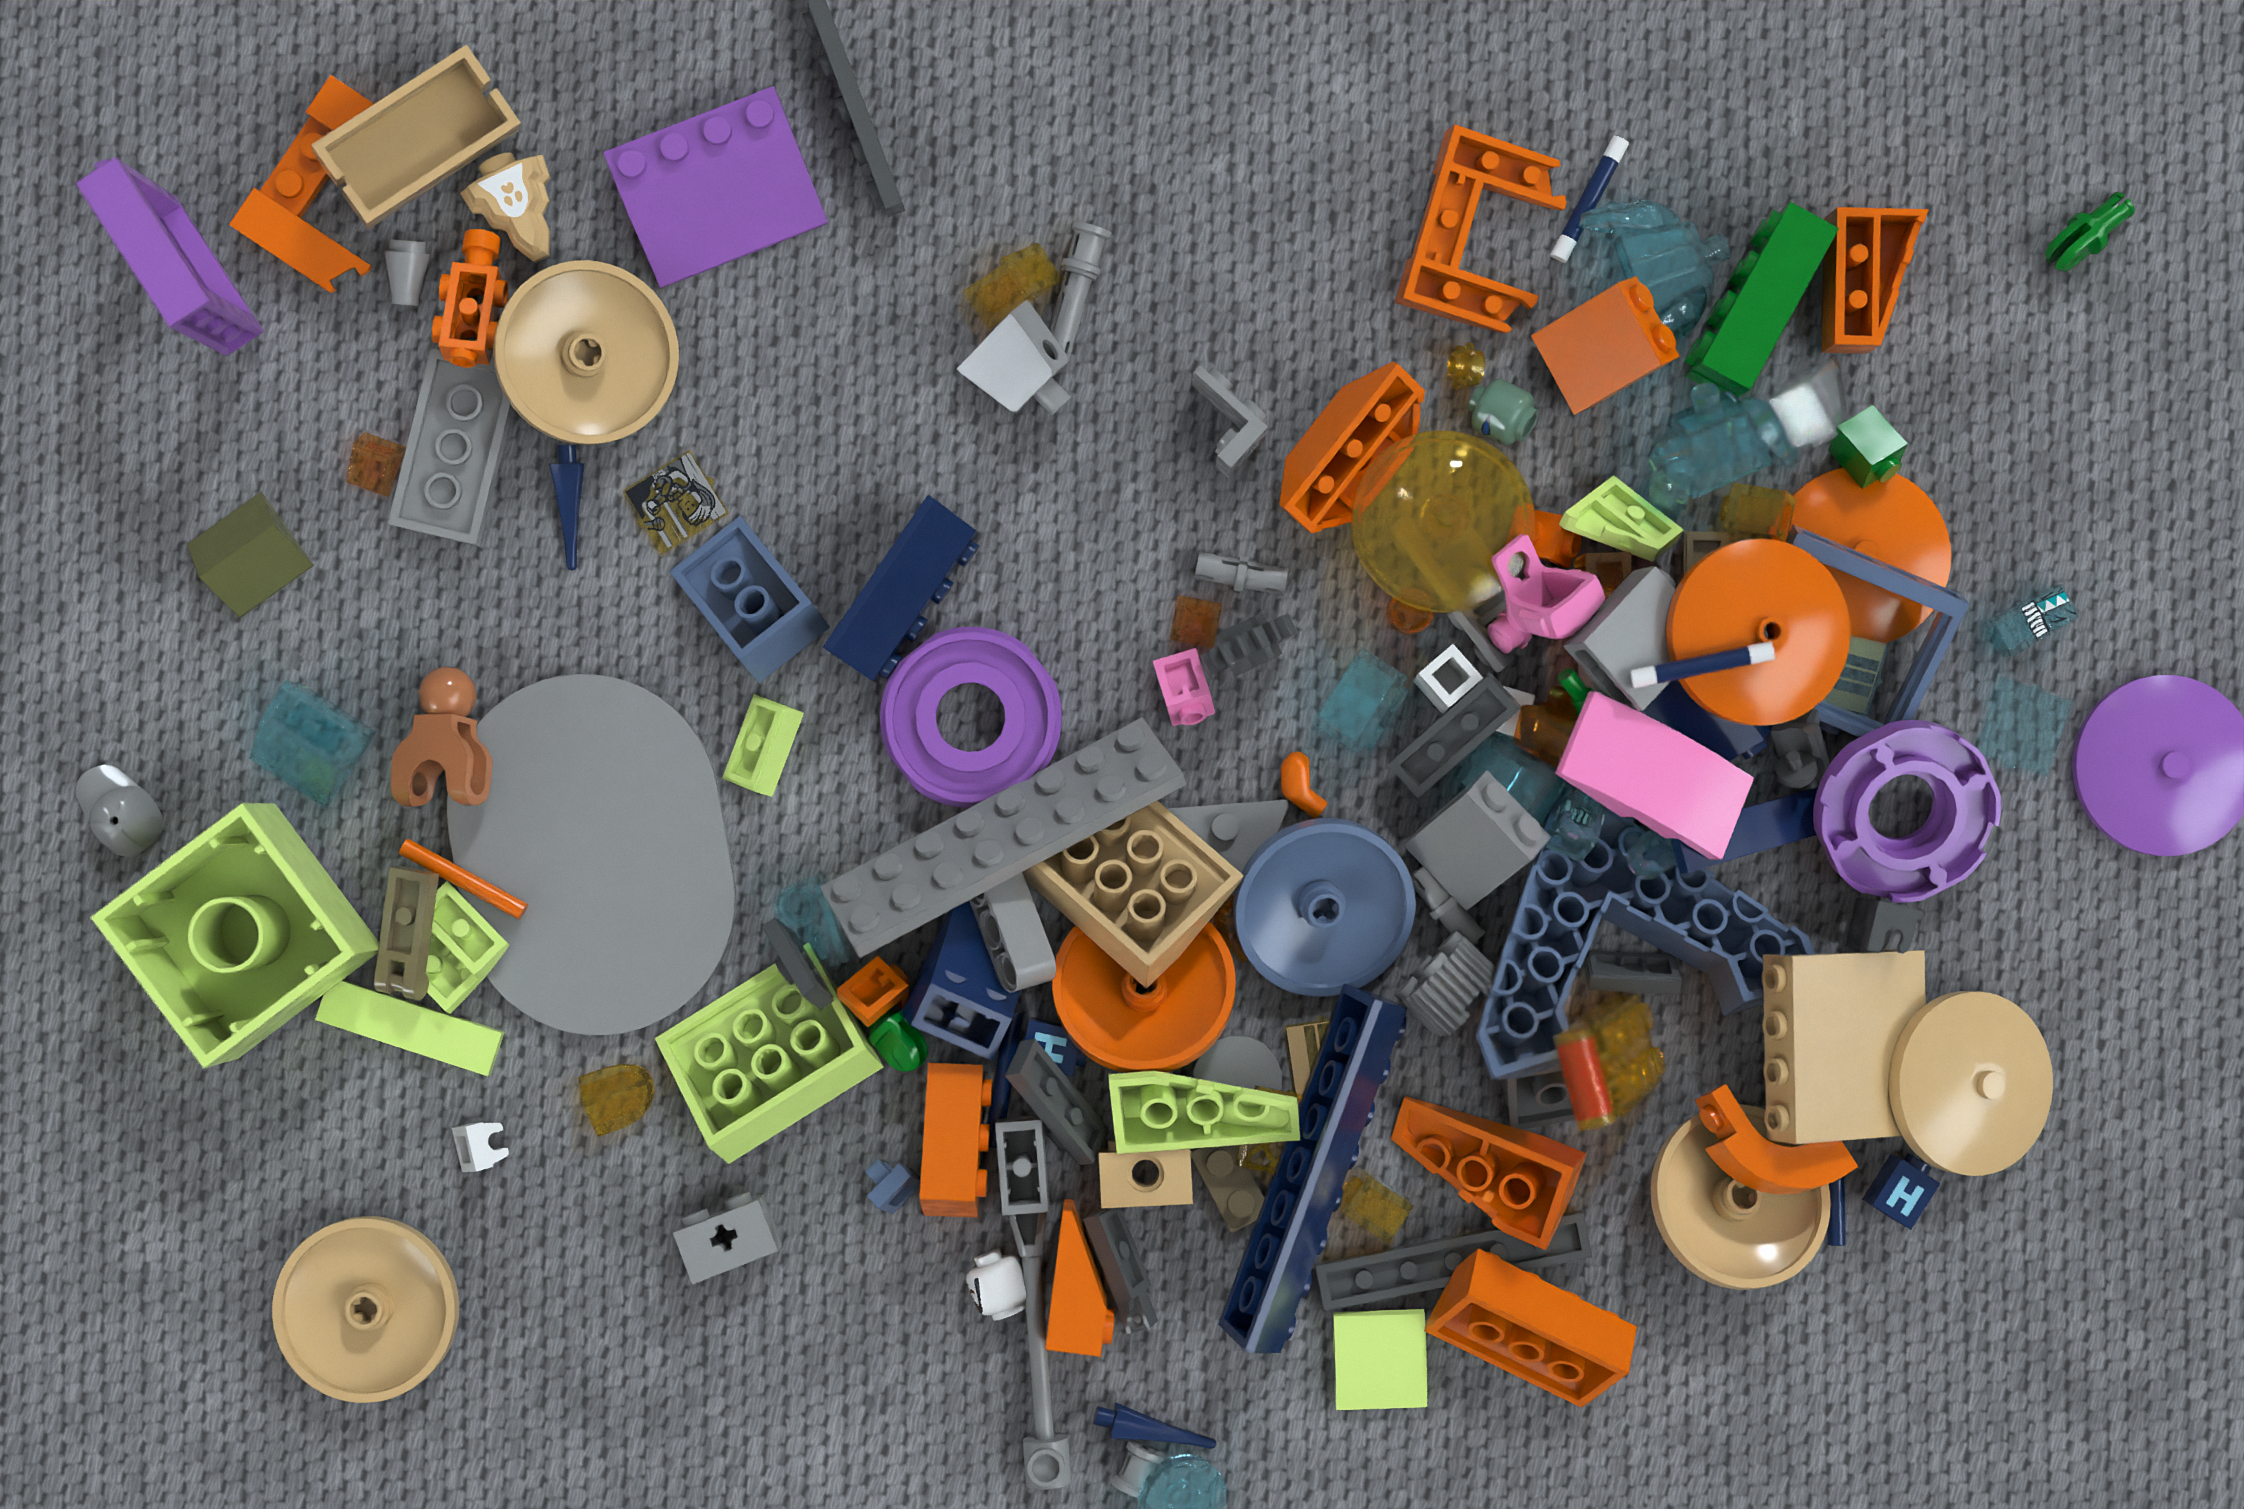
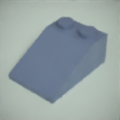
[669,516,830,683]

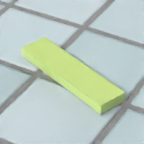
[315,979,505,1076]

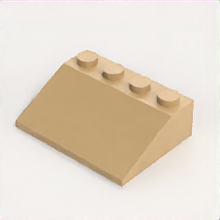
[1023,801,1244,989]

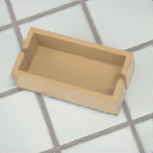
[311,44,521,230]

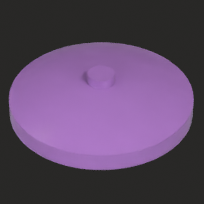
[2072,675,2244,856]

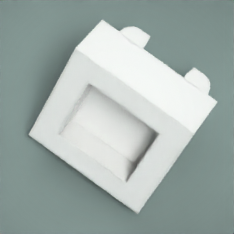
[452,1122,509,1172]

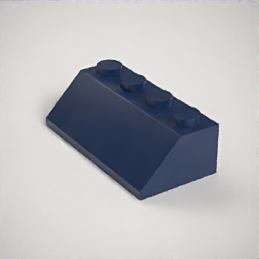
[823,495,980,683]

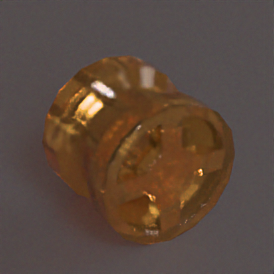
[1386,588,1434,635]

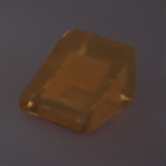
[346,432,406,497]

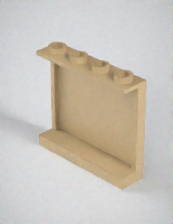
[1762,949,1926,1144]

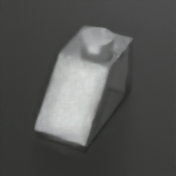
[1769,355,1848,449]

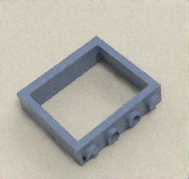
[1785,524,1969,740]

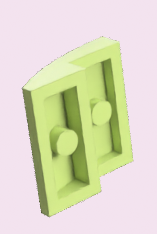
[399,881,510,1014]
[1333,1309,1427,1410]

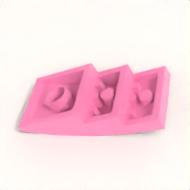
[1555,691,1754,860]

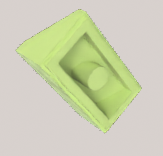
[722,694,804,797]

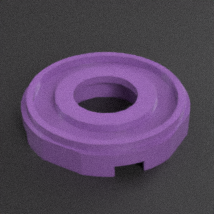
[880,627,1062,808]
[1813,720,2001,903]

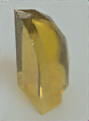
[578,1064,655,1137]

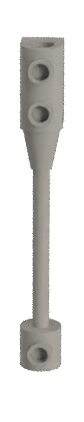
[995,1115,1072,1490]

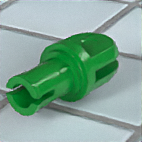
[2045,192,2135,272]
[868,1010,928,1073]

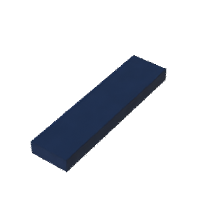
[1670,786,1818,874]

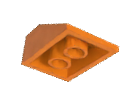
[1045,1198,1115,1357]

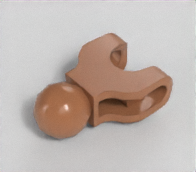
[391,666,493,807]

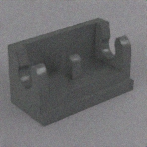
[1845,898,1924,954]

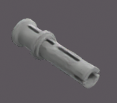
[1049,221,1112,363]

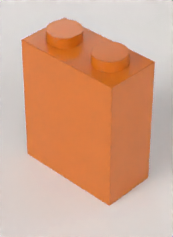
[1531,276,1680,415]

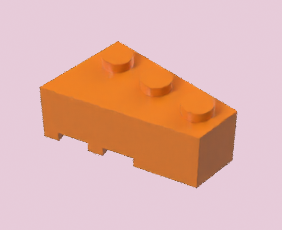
[1822,207,1929,354]
[919,1063,992,1218]

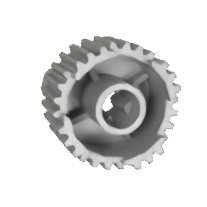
[1395,931,1497,1037]

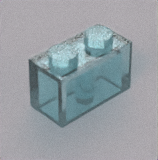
[1310,647,1409,755]

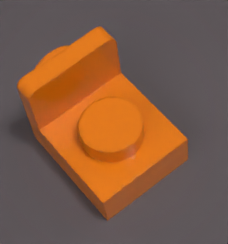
[837,956,910,1027]

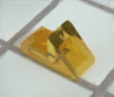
[963,242,1063,330]

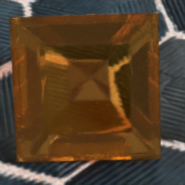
[1169,595,1222,648]

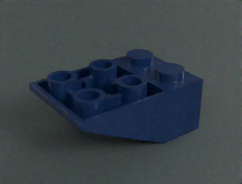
[900,900,1020,1061]

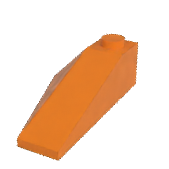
[1391,1096,1587,1250]

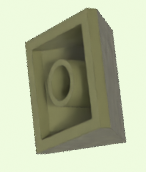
[187,492,314,618]

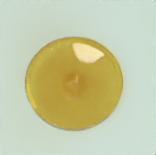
[1351,430,1535,613]

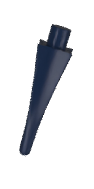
[549,445,585,571]
[1093,1403,1216,1449]

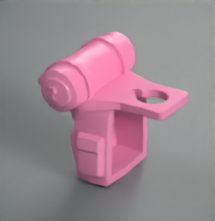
[1487,534,1606,654]

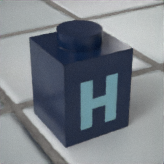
[1025,1017,1087,1076]
[1862,1153,1941,1230]

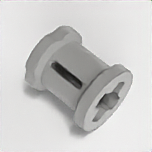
[1110,1440,1166,1500]

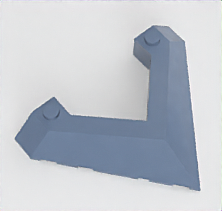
[1476,777,1815,1080]

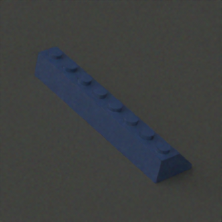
[1218,983,1408,1354]

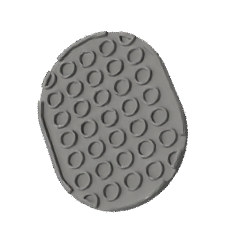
[447,674,736,1035]

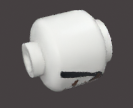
[966,1248,1026,1321]

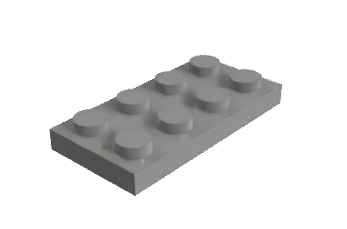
[388,348,514,547]

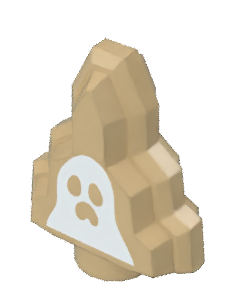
[460,152,551,263]

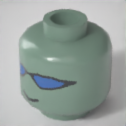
[1468,378,1539,446]

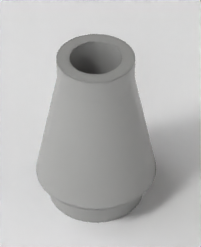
[384,239,431,306]

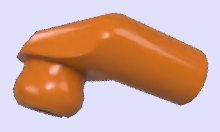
[1280,751,1327,819]

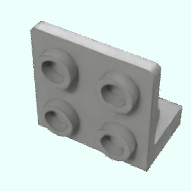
[1192,365,1268,478]

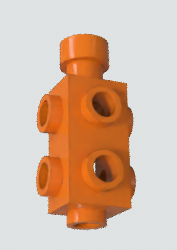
[432,229,508,368]

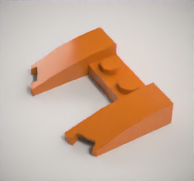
[229,75,374,294]
[1394,124,1567,334]

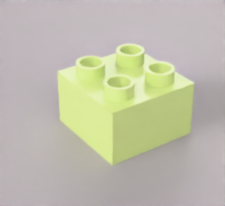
[91,803,379,1068]

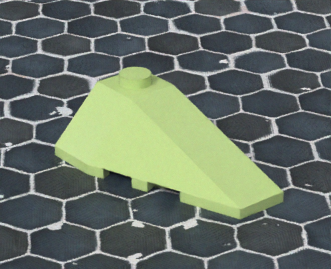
[1109,1071,1300,1154]

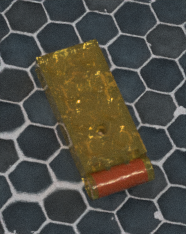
[1553,994,1665,1131]

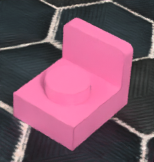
[1153,648,1215,726]

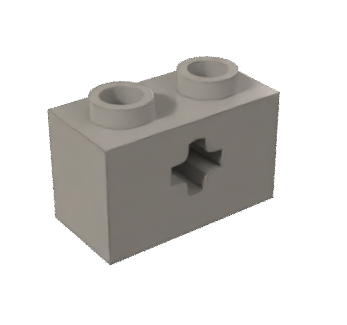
[673,1191,783,1285]

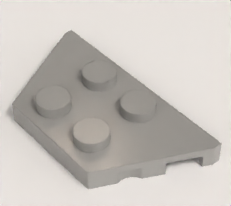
[1167,799,1288,895]

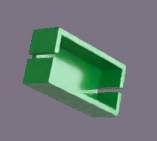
[1684,202,1839,402]

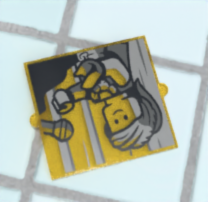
[623,450,729,555]

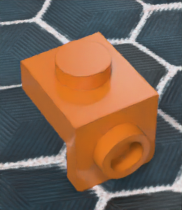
[1505,506,1581,568]

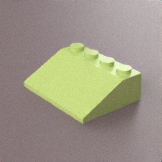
[655,942,884,1164]

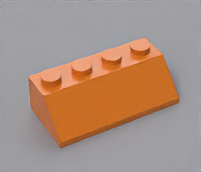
[1424,1248,1637,1408]

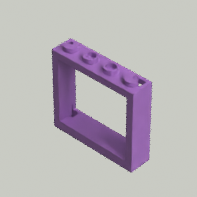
[76,157,264,356]

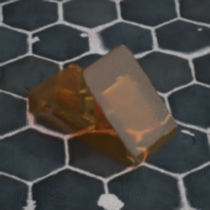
[1513,685,1578,768]

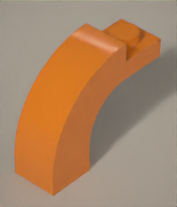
[1694,1084,1858,1195]

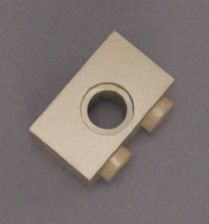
[1099,1139,1193,1208]

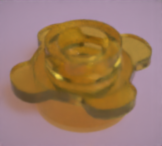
[1447,342,1485,390]

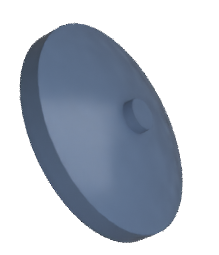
[1233,818,1416,997]

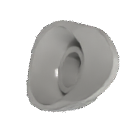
[76,765,163,857]

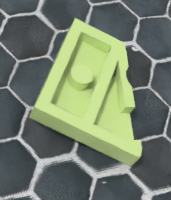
[1558,475,1684,562]

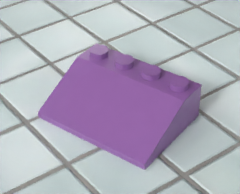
[603,86,828,288]

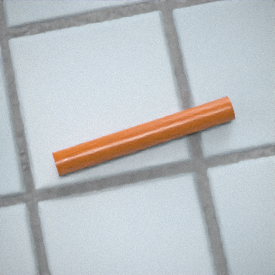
[399,838,528,920]

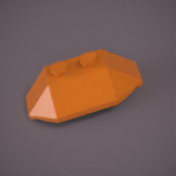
[1279,361,1425,534]

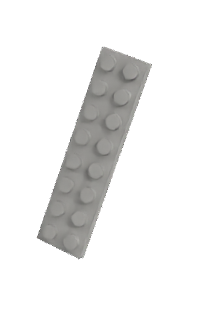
[820,717,1186,958]

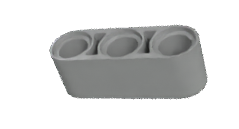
[969,872,1056,993]

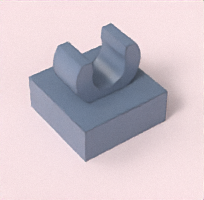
[865,1158,921,1214]

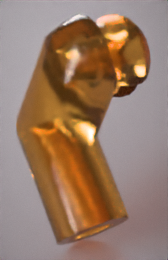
[1213,895,1248,964]

